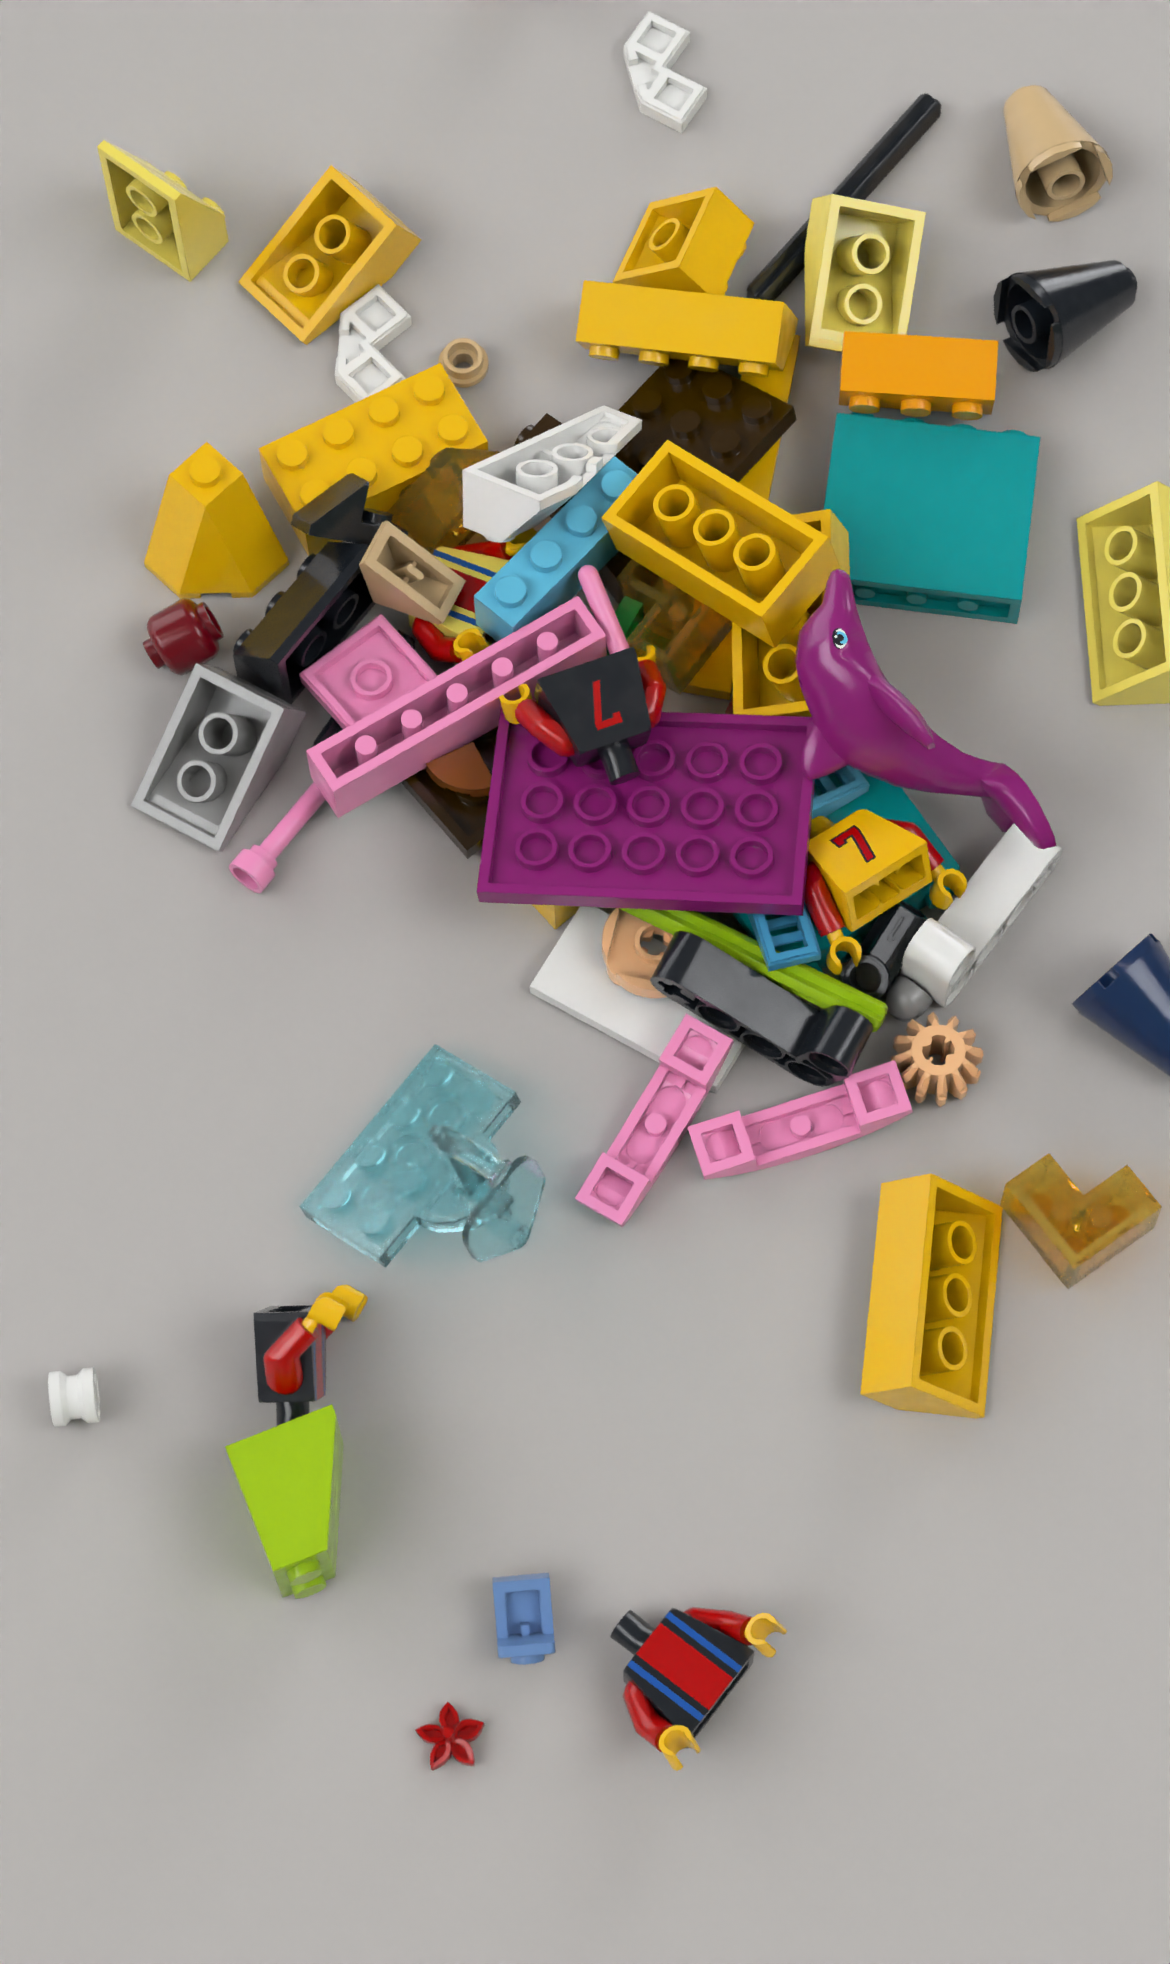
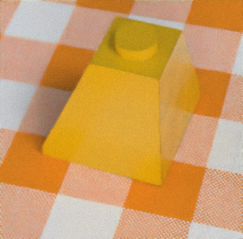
[144,442,289,599]

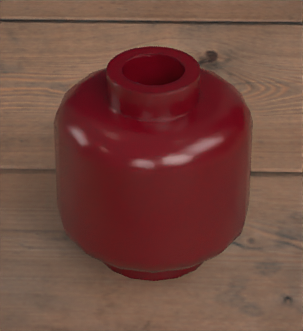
[143,598,224,676]

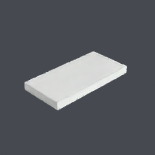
[530,906,745,1093]

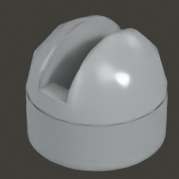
[886,975,933,1022]

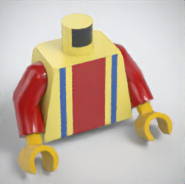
[408,528,538,663]

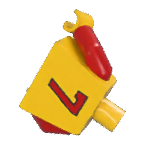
[804,809,967,975]

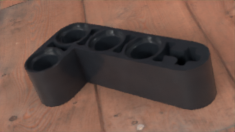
[650,931,873,1087]

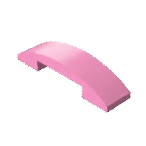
[575,1013,734,1228]
[687,1060,913,1180]

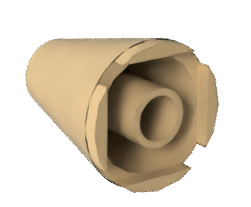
[1003,85,1113,222]

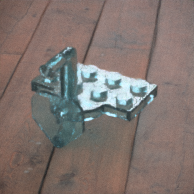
[300,1044,546,1268]

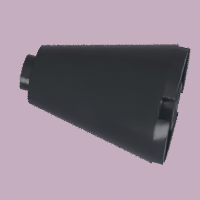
[993,260,1137,372]

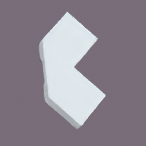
[623,11,707,133]
[335,284,412,403]

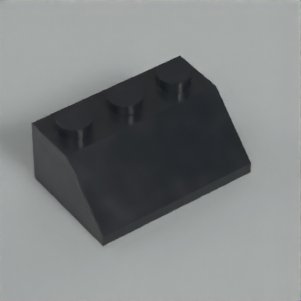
[233,541,376,704]

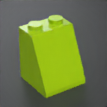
[225,1404,344,1599]

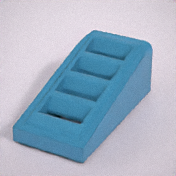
[747,902,822,972]

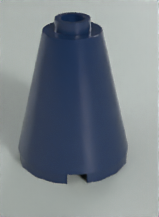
[1072,933,1170,1076]

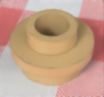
[438,338,489,388]

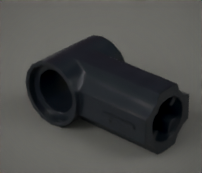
[841,901,929,999]

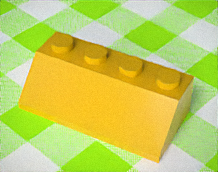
[575,280,798,377]
[860,1173,1003,1419]

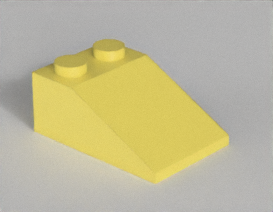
[97,140,229,282]
[804,194,926,353]

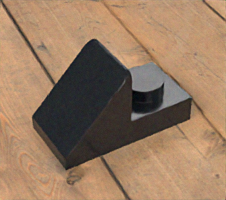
[291,473,408,545]

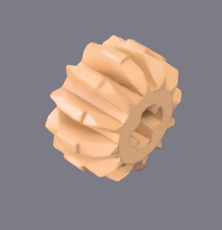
[891,1012,983,1107]

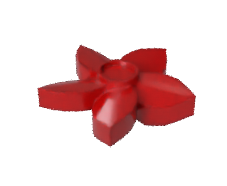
[415,1702,485,1771]

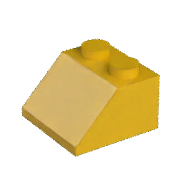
[613,186,755,295]

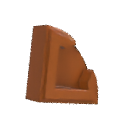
[426,742,492,797]

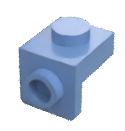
[492,1573,556,1665]

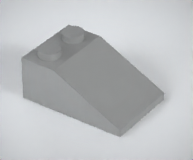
[131,663,307,852]

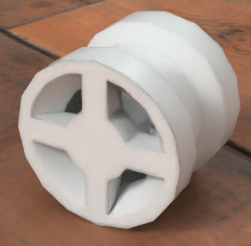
[48,1367,101,1427]

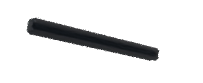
[746,93,942,301]

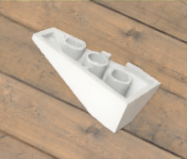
[462,405,642,543]

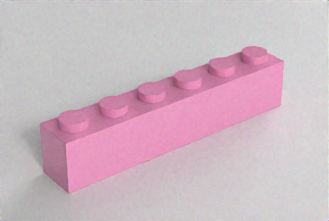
[306,596,607,818]

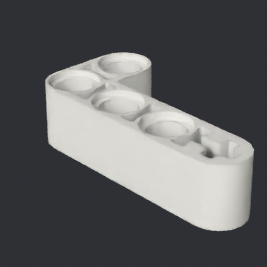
[900,824,1063,1008]

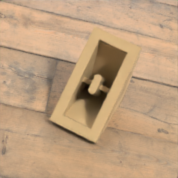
[359,520,466,625]

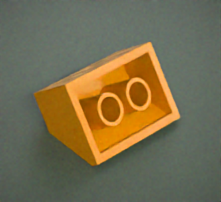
[839,331,999,420]

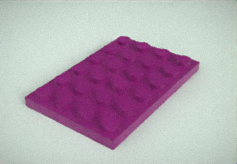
[476,706,815,916]

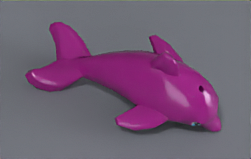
[795,569,1056,849]

